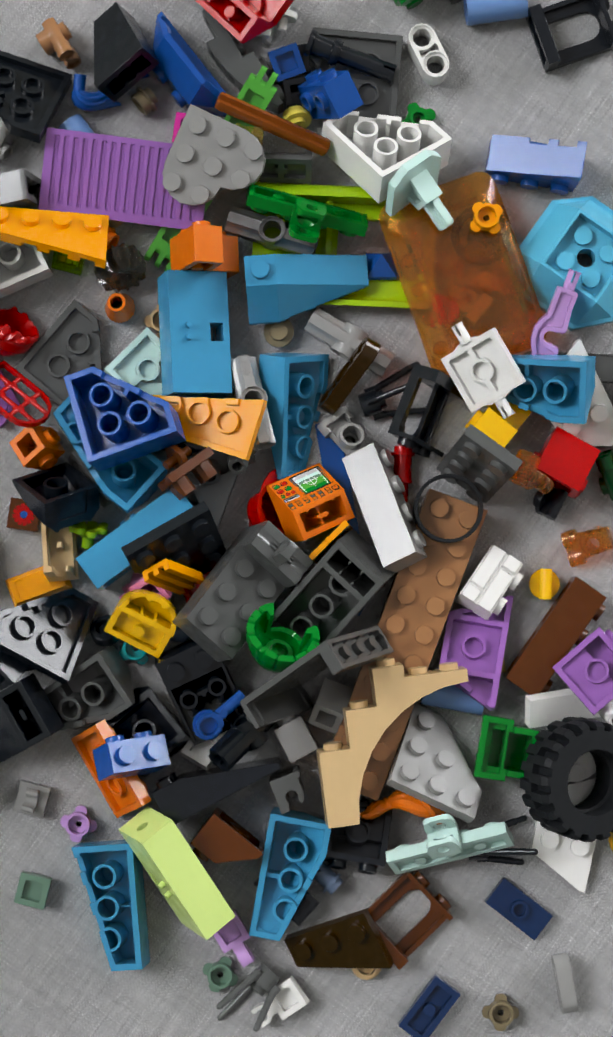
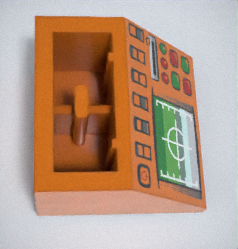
[266,463,355,542]

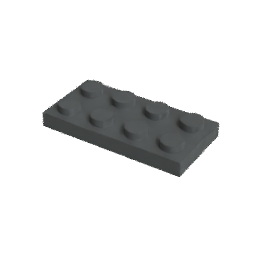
[436,424,523,504]

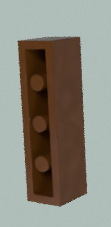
[503,576,606,695]

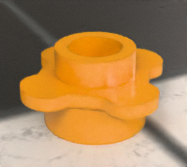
[470,202,503,235]

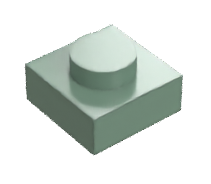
[14,870,53,910]

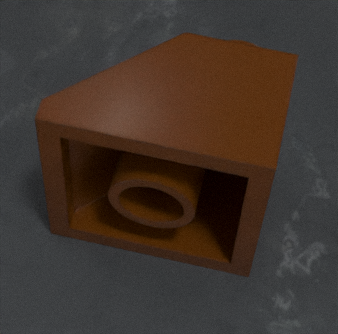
[190,806,265,863]

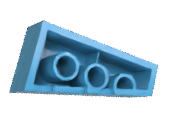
[71,839,150,971]

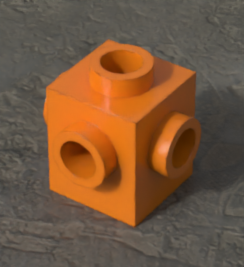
[9,425,66,470]

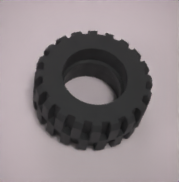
[520,717,613,842]

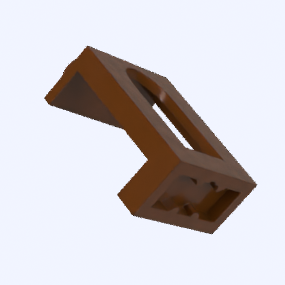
[368,871,453,970]

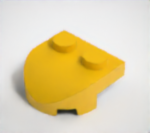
[104,589,177,659]

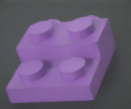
[552,627,613,716]

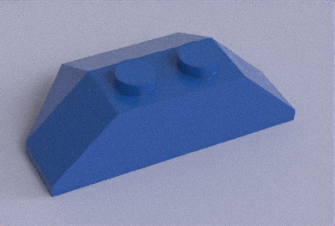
[152,11,227,117]

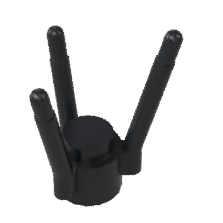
[358,361,425,421]
[468,815,538,865]

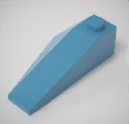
[244,254,369,325]
[259,353,329,480]
[506,355,596,424]
[53,396,167,513]
[249,807,331,941]

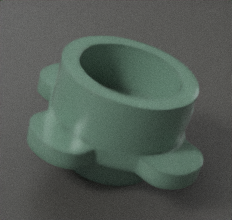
[203,956,238,992]

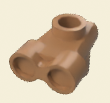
[36,17,81,69]

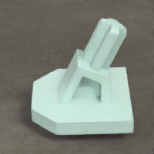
[385,149,454,231]

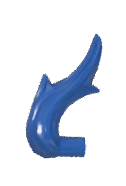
[71,74,150,112]

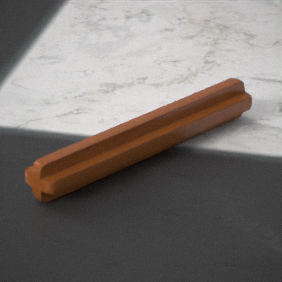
[215,92,331,156]

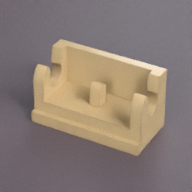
[41,522,79,582]

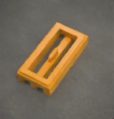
[142,558,204,595]

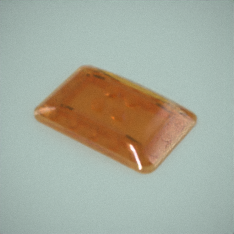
[378,172,547,377]

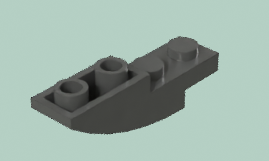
[202,9,286,114]

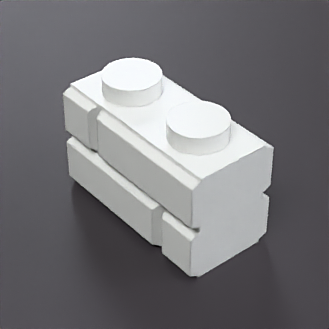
[456,545,523,620]

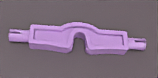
[530,268,581,355]

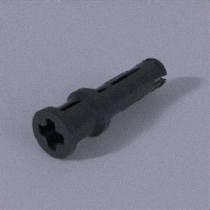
[304,29,397,84]

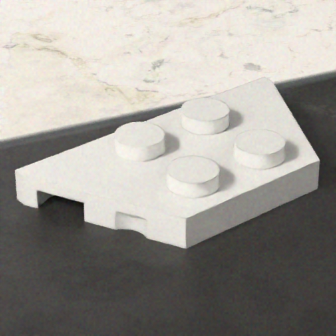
[551,339,613,446]
[530,778,597,893]

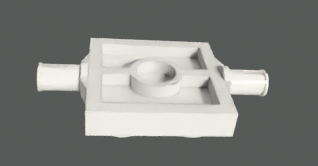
[441,321,526,419]

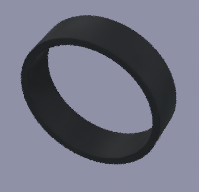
[413,474,483,543]

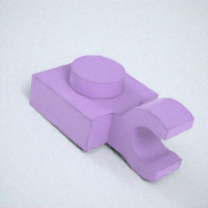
[213,909,255,968]

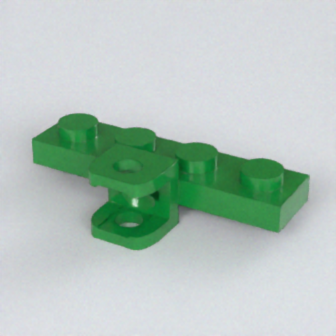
[246,184,368,243]

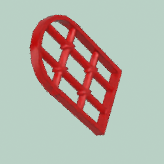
[0,360,52,428]

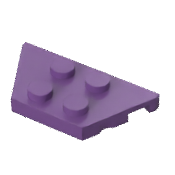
[438,595,514,711]

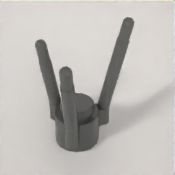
[216,963,281,1032]

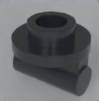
[533,485,568,521]

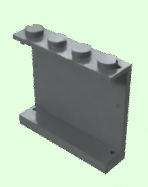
[240,625,394,729]

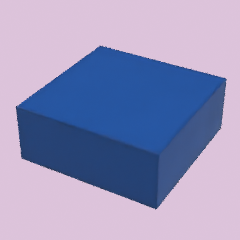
[267,42,306,82]

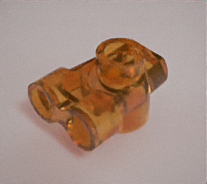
[509,449,554,494]
[561,526,613,567]

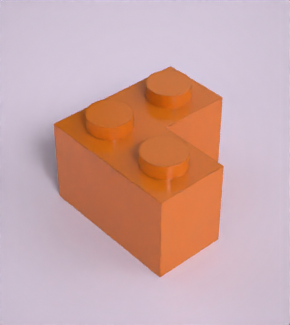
[170,221,240,279]

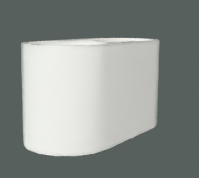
[407,23,449,86]

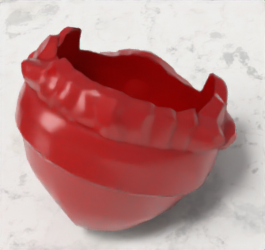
[0,306,39,357]

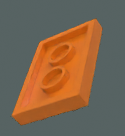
[71,719,152,818]

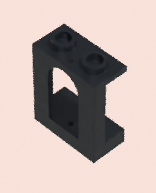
[526,0,613,73]
[388,363,464,458]

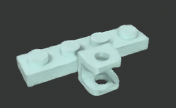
[385,814,514,875]

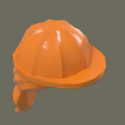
[360,790,446,825]

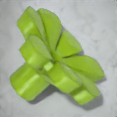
[69,521,109,549]

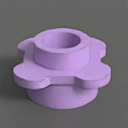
[60,805,97,842]

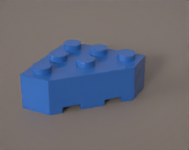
[64,366,186,472]

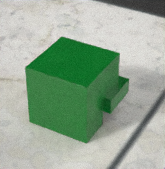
[473,714,540,782]

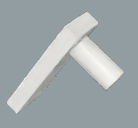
[524,688,613,729]

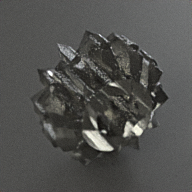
[94,242,146,293]

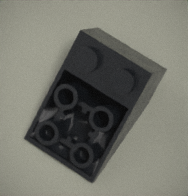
[155,639,244,746]
[0,673,64,763]

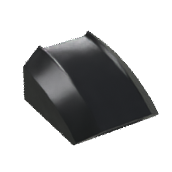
[12,462,100,533]
[106,686,191,777]

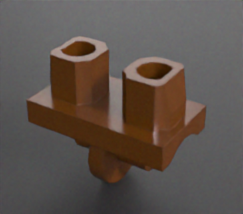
[157,444,218,500]

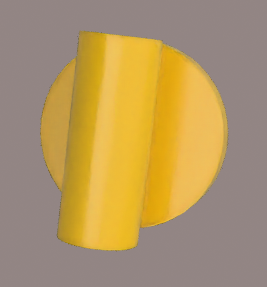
[529,569,560,600]

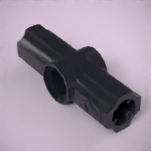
[209,711,276,771]

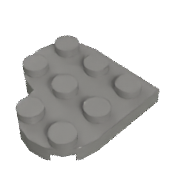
[162,104,266,206]

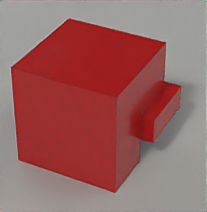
[523,426,601,499]

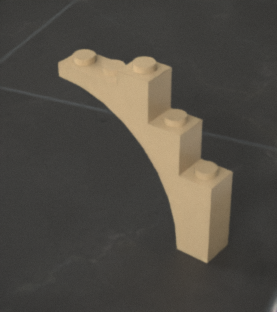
[316,658,469,829]

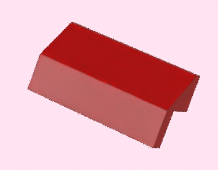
[195,0,294,44]

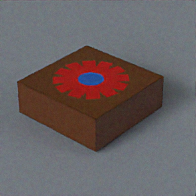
[6,497,40,532]

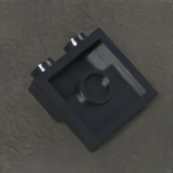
[324,800,393,875]

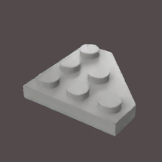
[386,703,482,823]

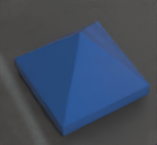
[366,253,397,280]

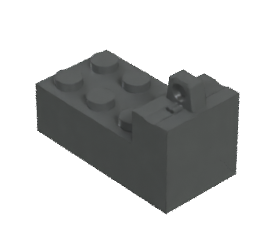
[172,520,313,662]
[271,529,395,645]

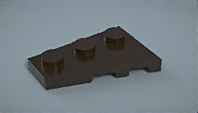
[284,908,394,969]

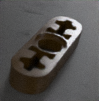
[318,337,381,415]

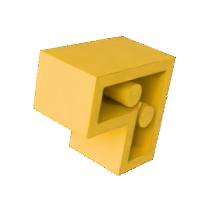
[465,402,532,448]

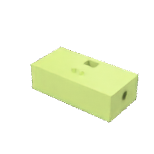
[118,806,236,940]

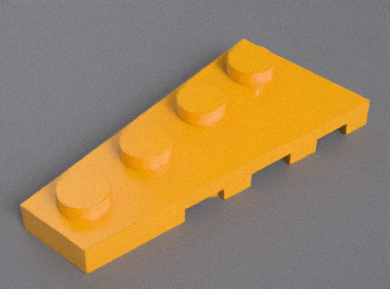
[0,206,109,269]
[152,395,268,461]

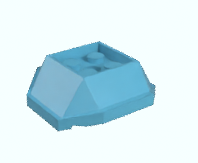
[516,196,613,331]

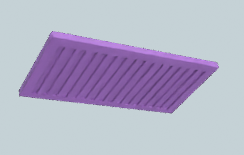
[37,127,205,229]

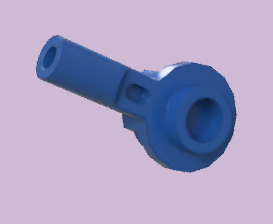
[192,690,245,740]

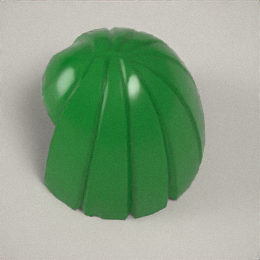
[246,602,320,673]

